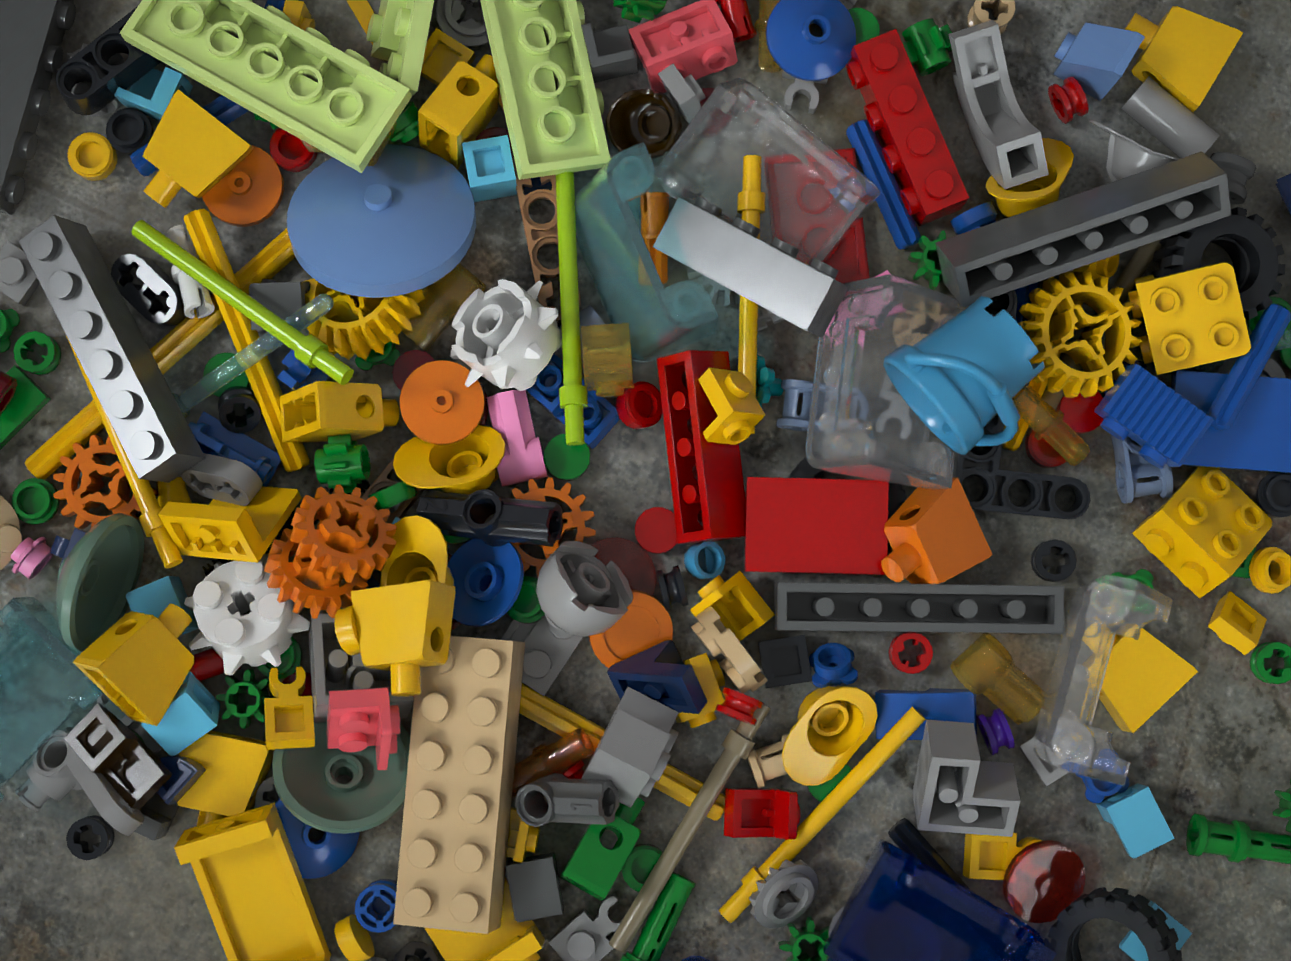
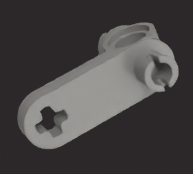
[15,727,145,836]

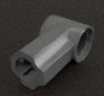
[515,773,619,827]

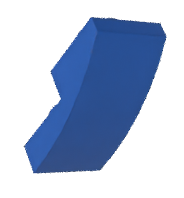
[526,353,620,450]
[875,688,977,740]

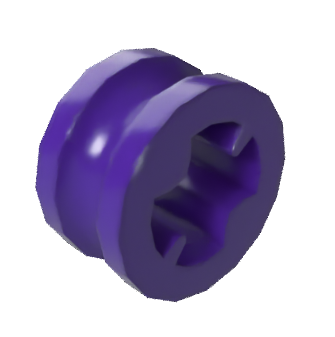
[977,708,1015,755]

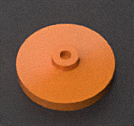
[202,145,284,227]
[400,360,485,445]
[589,590,673,668]

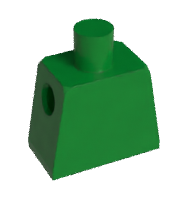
[559,797,645,901]

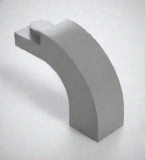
[949,20,1049,189]

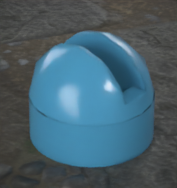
[684,541,725,579]

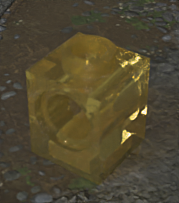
[581,323,634,397]

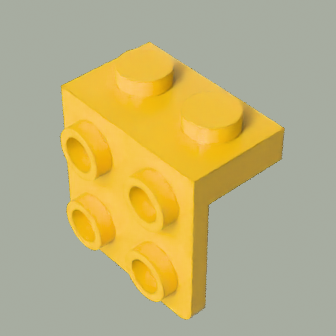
[1128,262,1251,375]
[1132,466,1272,599]
[424,877,545,961]

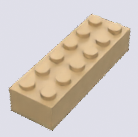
[393,636,525,934]

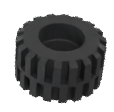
[1152,207,1285,321]

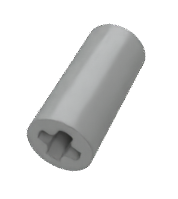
[1121,76,1220,158]

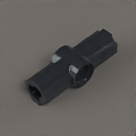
[416,489,564,547]

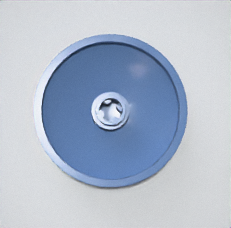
[287,144,476,298]

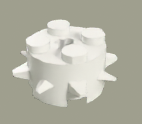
[450,279,562,391]
[184,554,311,675]

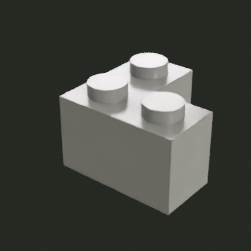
[308,614,414,723]
[581,687,679,808]
[913,720,1020,837]

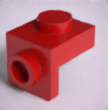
[724,788,801,840]

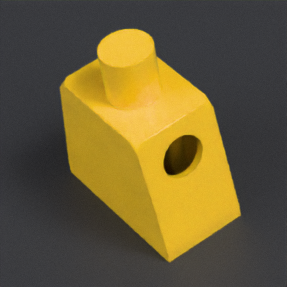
[1124,6,1243,112]
[418,54,499,170]
[143,89,254,208]
[279,381,399,442]
[351,580,455,697]
[73,603,194,726]
[1078,616,1198,733]
[177,730,275,826]

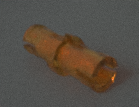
[512,727,594,798]

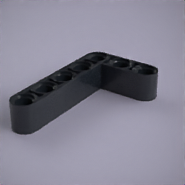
[56,6,162,116]
[949,290,1091,519]

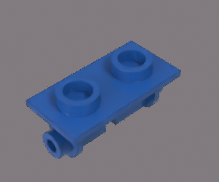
[188,411,281,487]

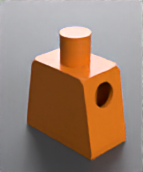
[881,477,993,584]

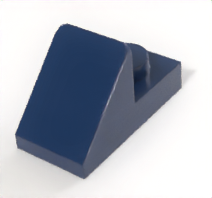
[607,640,708,714]

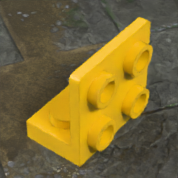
[158,486,302,563]

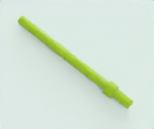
[555,172,588,445]
[131,220,354,385]

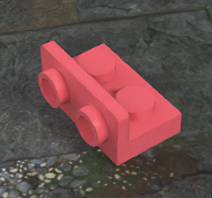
[628,0,738,93]
[326,688,400,771]

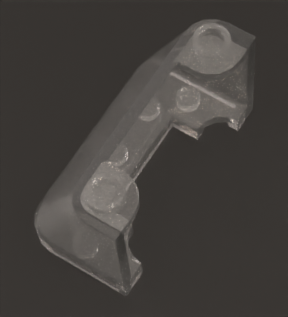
[653,78,880,265]
[806,274,970,490]
[1034,575,1173,786]

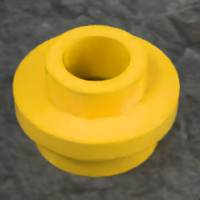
[1249,547,1291,594]

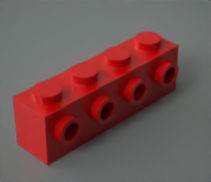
[846,29,969,227]
[657,350,746,544]

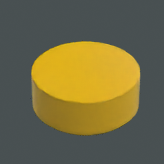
[67,132,117,181]
[334,605,361,656]
[334,914,375,961]

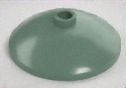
[56,513,144,652]
[272,722,410,834]

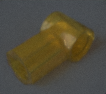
[402,263,487,352]
[950,633,1047,725]

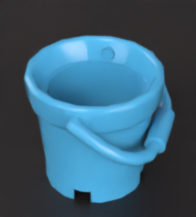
[883,296,1045,455]

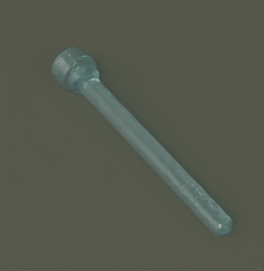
[172,294,334,421]

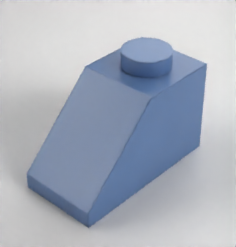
[1053,22,1145,101]

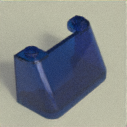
[823,839,1057,961]

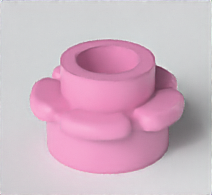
[10,537,54,580]

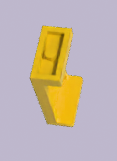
[174,803,331,961]

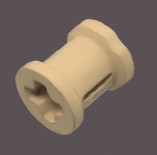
[967,0,1015,35]
[747,733,789,789]

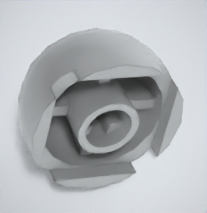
[536,541,633,637]

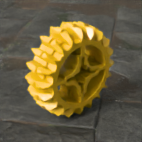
[1018,271,1142,398]
[303,278,425,360]

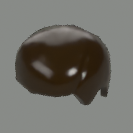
[606,89,682,159]

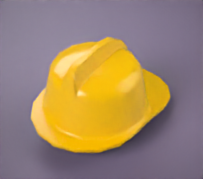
[986,138,1074,218]
[393,425,505,494]
[379,515,454,587]
[782,686,878,786]

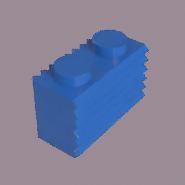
[1094,364,1214,469]

